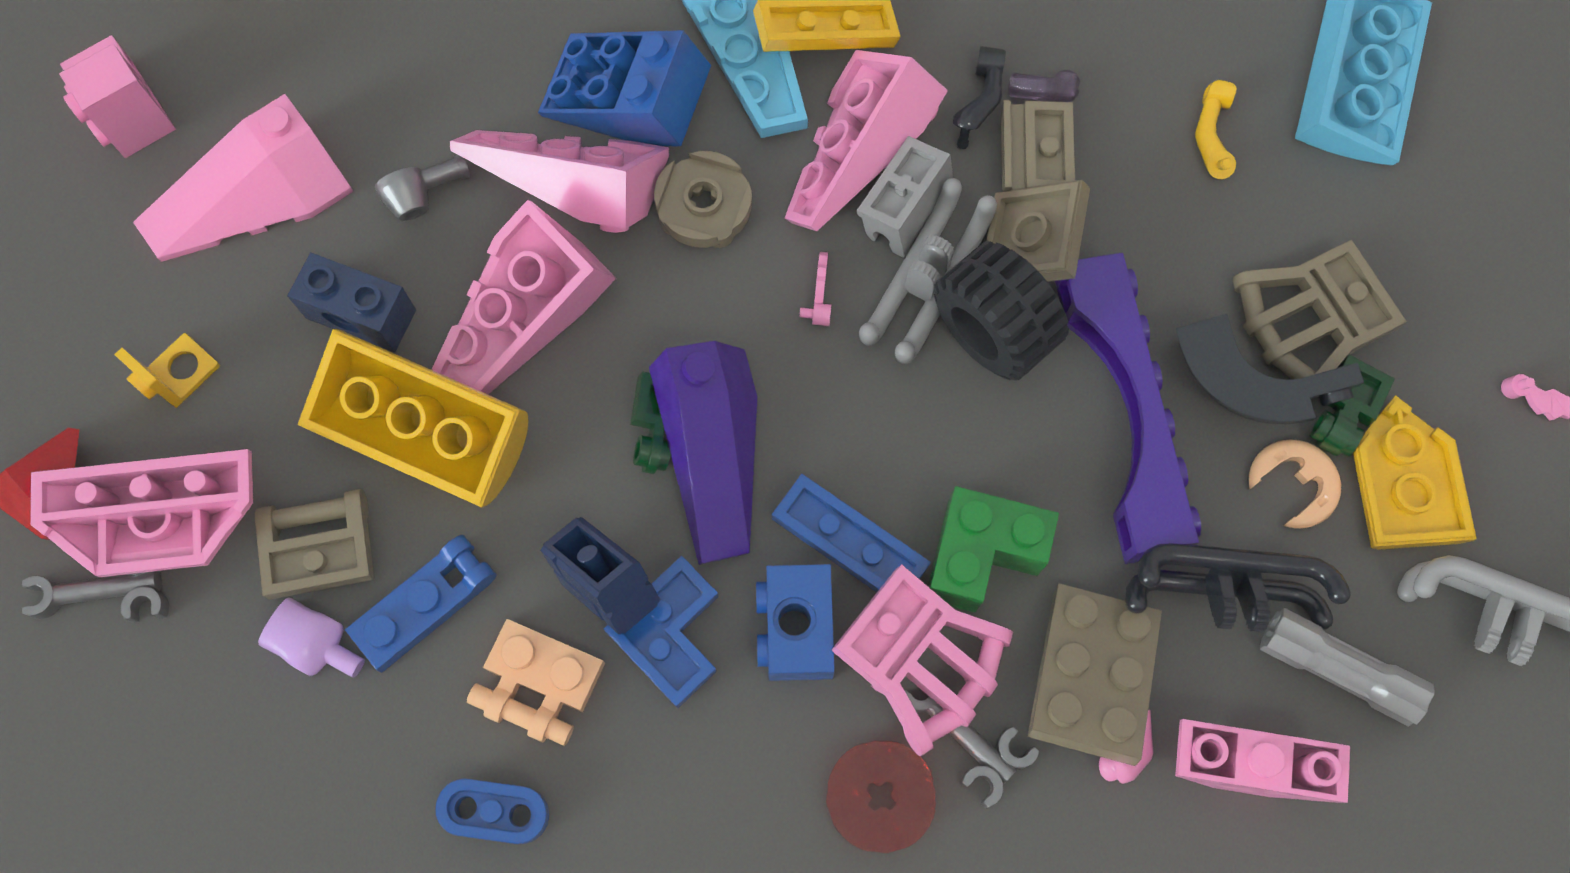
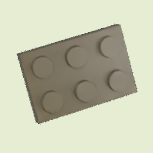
[1027,583,1162,766]

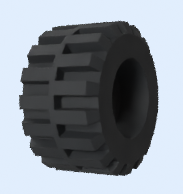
[933,241,1069,381]

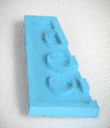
[682,0,808,138]

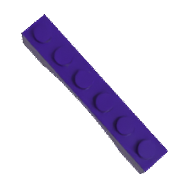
[1055,252,1201,564]

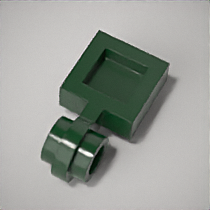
[630,371,671,474]

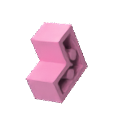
[59,35,176,158]

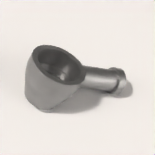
[375,155,470,221]

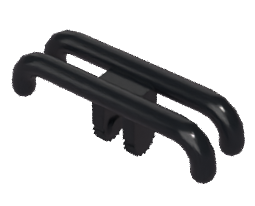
[1125,543,1351,632]

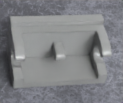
[857,136,953,258]

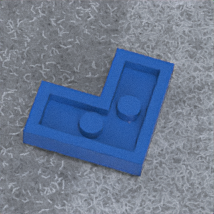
[603,556,719,709]

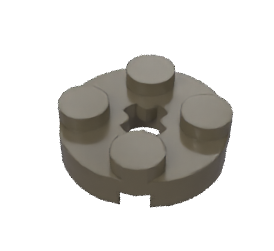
[654,151,752,248]

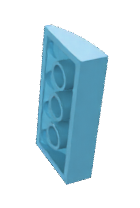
[1295,0,1432,165]

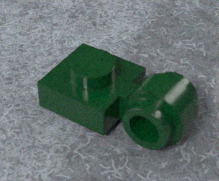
[1310,355,1395,457]

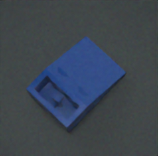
[538,30,711,146]

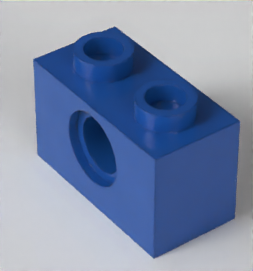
[756,564,834,681]

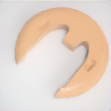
[1248,439,1341,529]

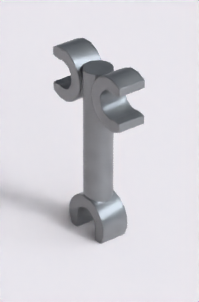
[22,571,169,622]
[905,672,1039,808]

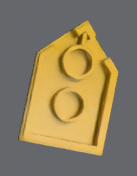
[1353,395,1477,550]

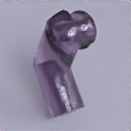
[1009,70,1080,102]

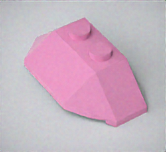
[31,449,253,577]

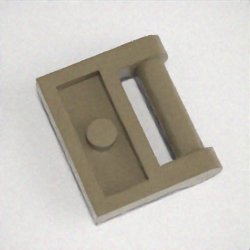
[255,488,375,600]

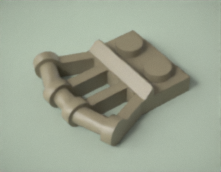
[1232,239,1407,379]

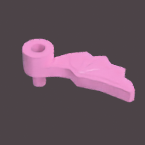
[799,252,831,326]
[1501,374,1570,421]

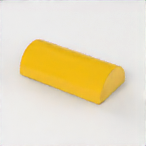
[297,329,528,507]

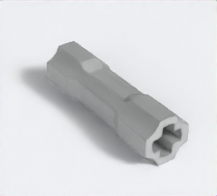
[1260,608,1434,727]

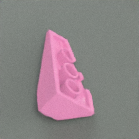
[785,50,948,231]
[133,94,354,262]
[450,130,669,233]
[431,200,616,394]

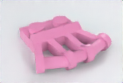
[832,565,1013,756]

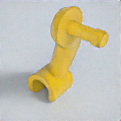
[1195,80,1237,179]

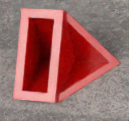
[0,427,80,540]

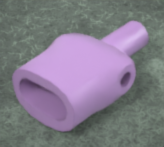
[258,597,365,678]

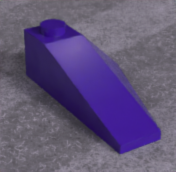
[649,341,758,565]

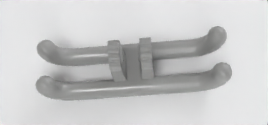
[859,178,997,364]
[1397,555,1570,666]

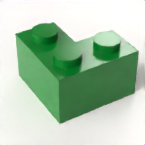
[928,486,1059,612]

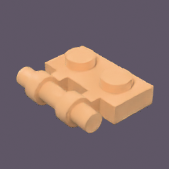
[467,619,605,746]

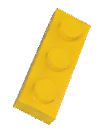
[753,0,901,52]

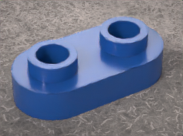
[435,779,549,844]

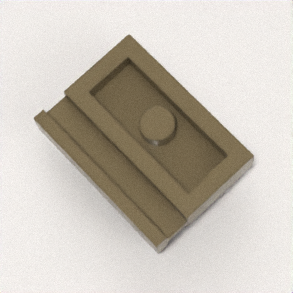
[1001,100,1075,192]

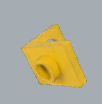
[114,333,220,408]

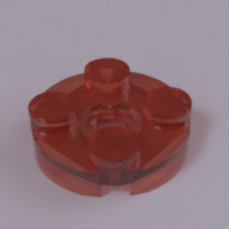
[826,741,936,854]

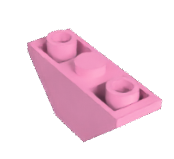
[1175,719,1350,803]

